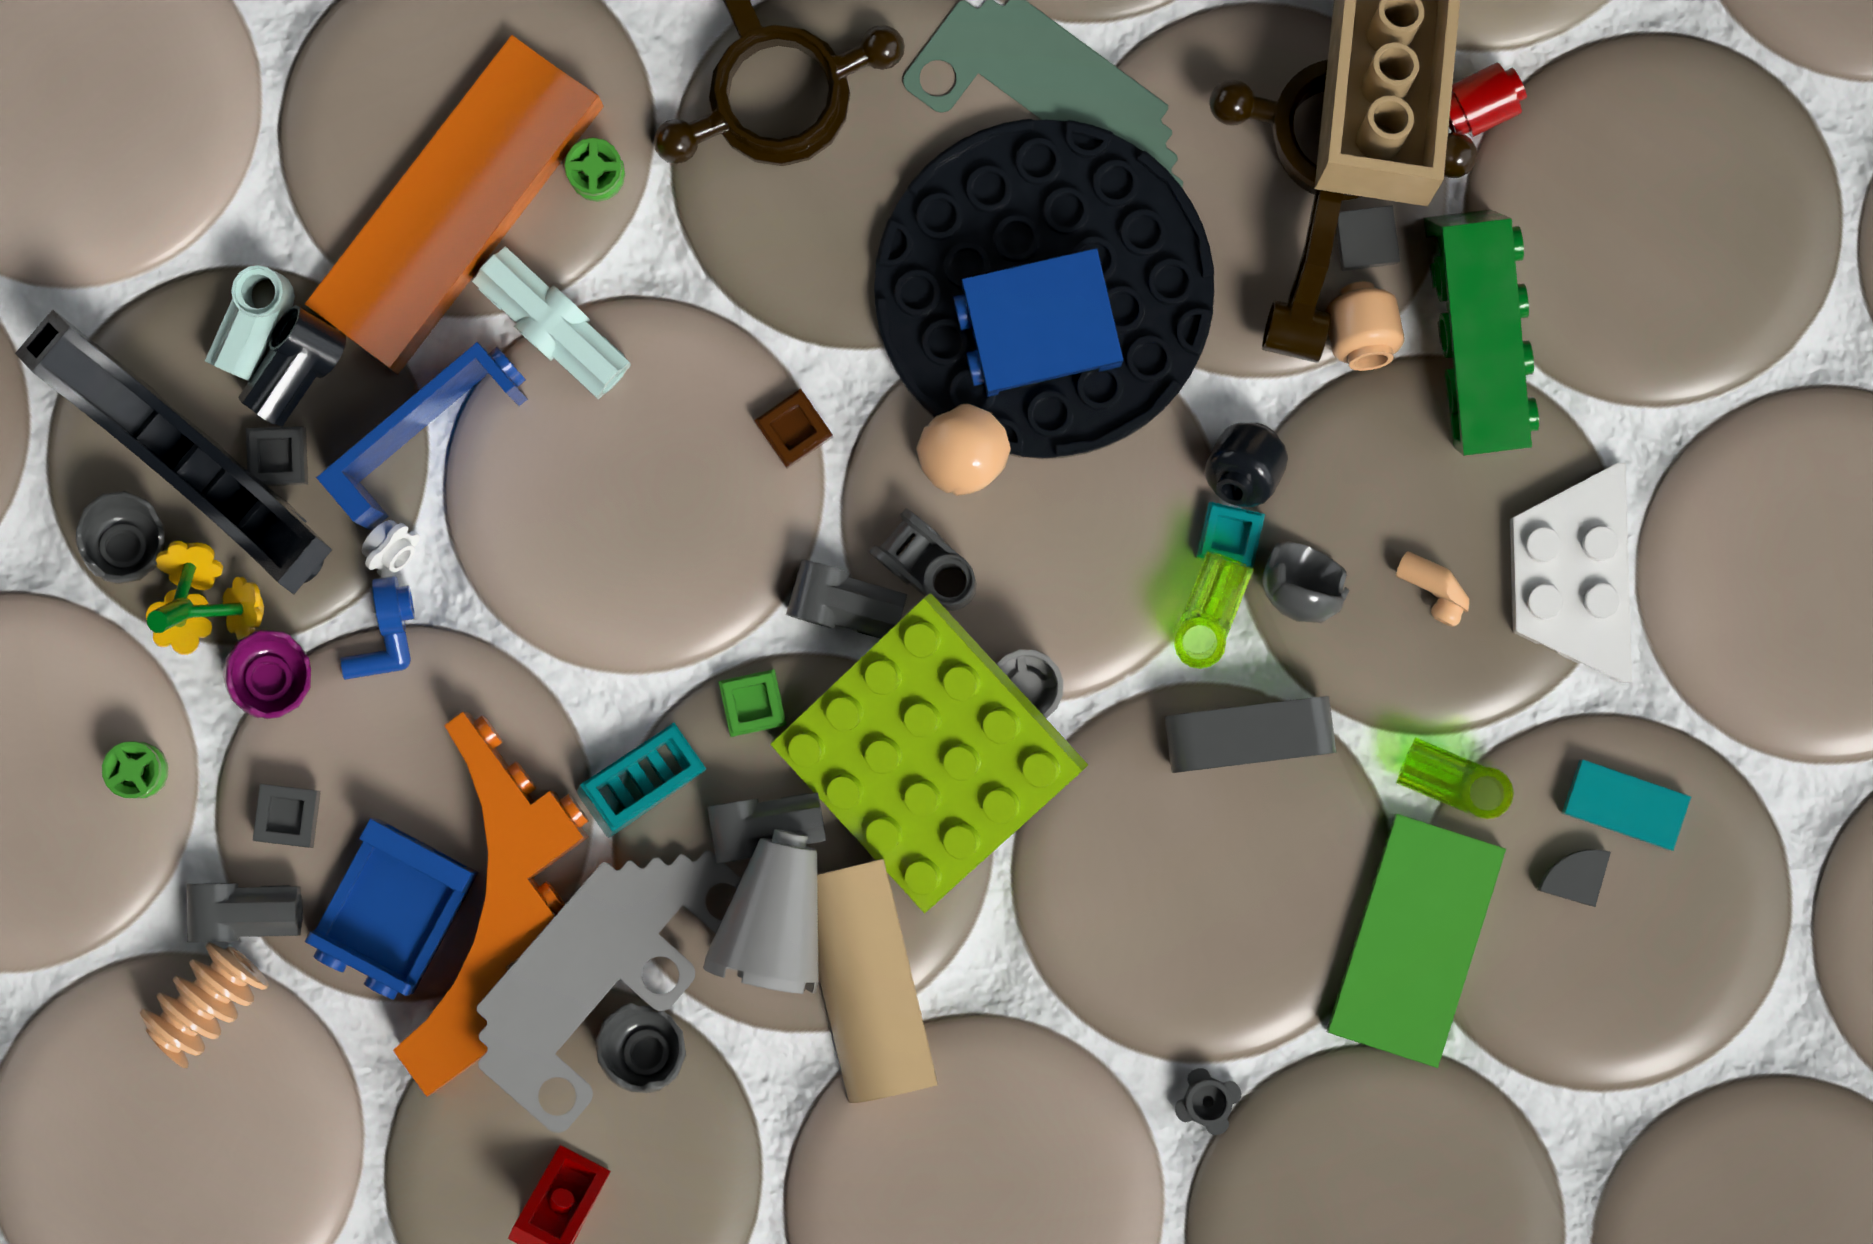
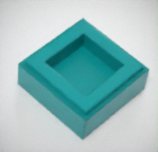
[1196,502,1265,571]

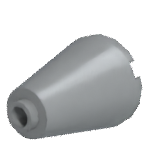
[703,829,819,994]

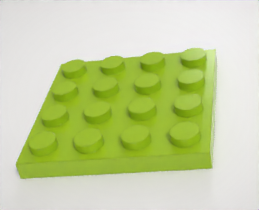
[770,593,1088,914]

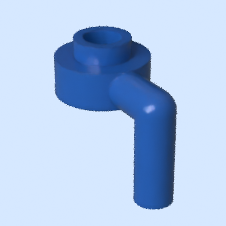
[340,576,415,680]

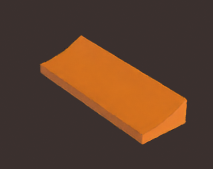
[305,35,604,375]

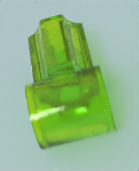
[1172,550,1254,669]
[1395,737,1514,821]

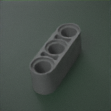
[1165,696,1337,773]

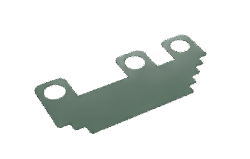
[903,0,1183,187]

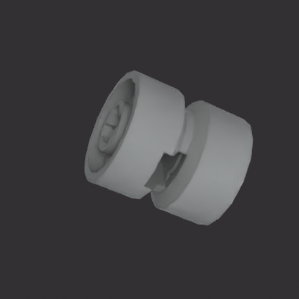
[997,649,1063,719]

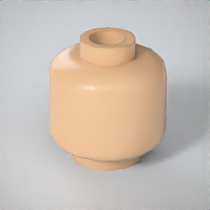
[1325,281,1405,371]

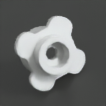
[362,520,420,577]

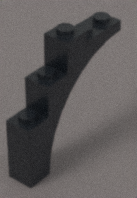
[15,309,332,595]

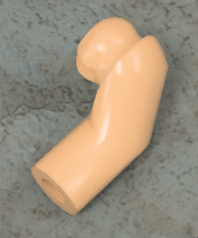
[1396,551,1469,627]

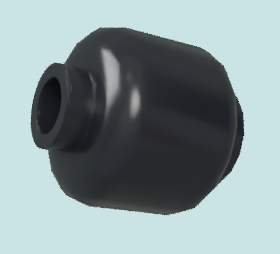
[1205,422,1288,507]

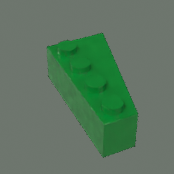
[1424,209,1539,456]

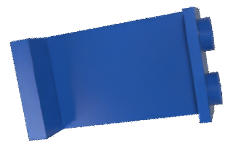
[316,342,528,531]

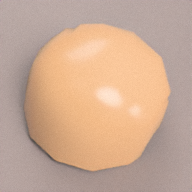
[916,404,1011,496]

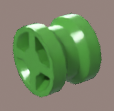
[565,138,625,202]
[102,742,168,798]

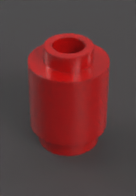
[1449,62,1527,137]

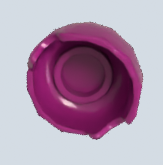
[223,630,311,719]

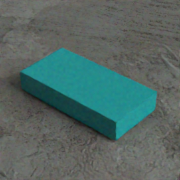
[1561,759,1691,851]

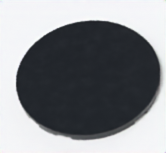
[874,119,1214,459]

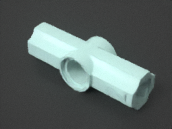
[472,246,631,400]

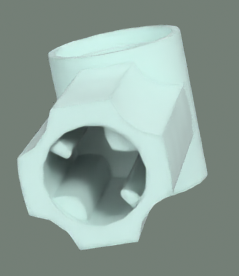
[205,265,295,381]

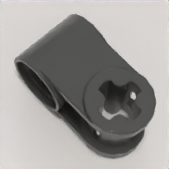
[869,508,977,611]

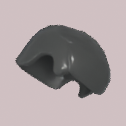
[76,491,166,584]
[1262,541,1349,623]
[595,1003,686,1093]

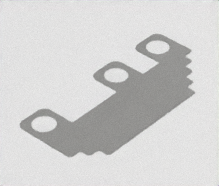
[476,851,741,1133]

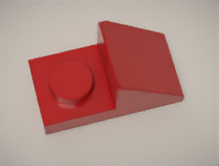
[508,1145,611,1244]

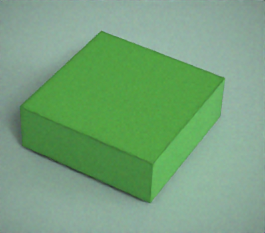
[719,669,787,737]

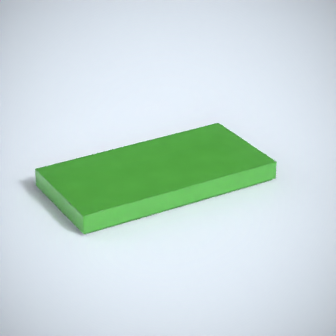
[1326,814,1506,1068]

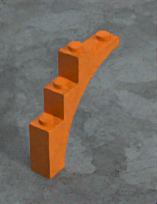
[393,712,589,1097]

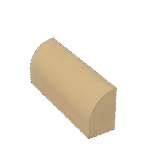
[817,859,938,1103]

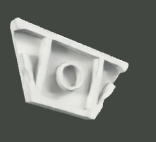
[1510,463,1632,683]

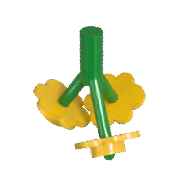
[146,541,264,655]

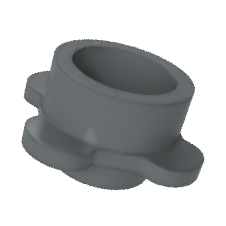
[1175,1068,1241,1135]

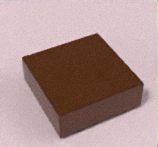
[754,389,833,469]

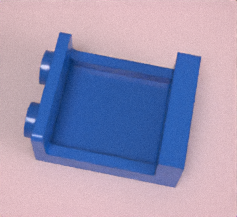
[953,248,1123,397]
[305,819,479,1000]

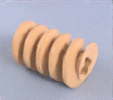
[139,942,269,1068]

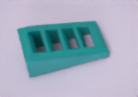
[577,723,706,838]

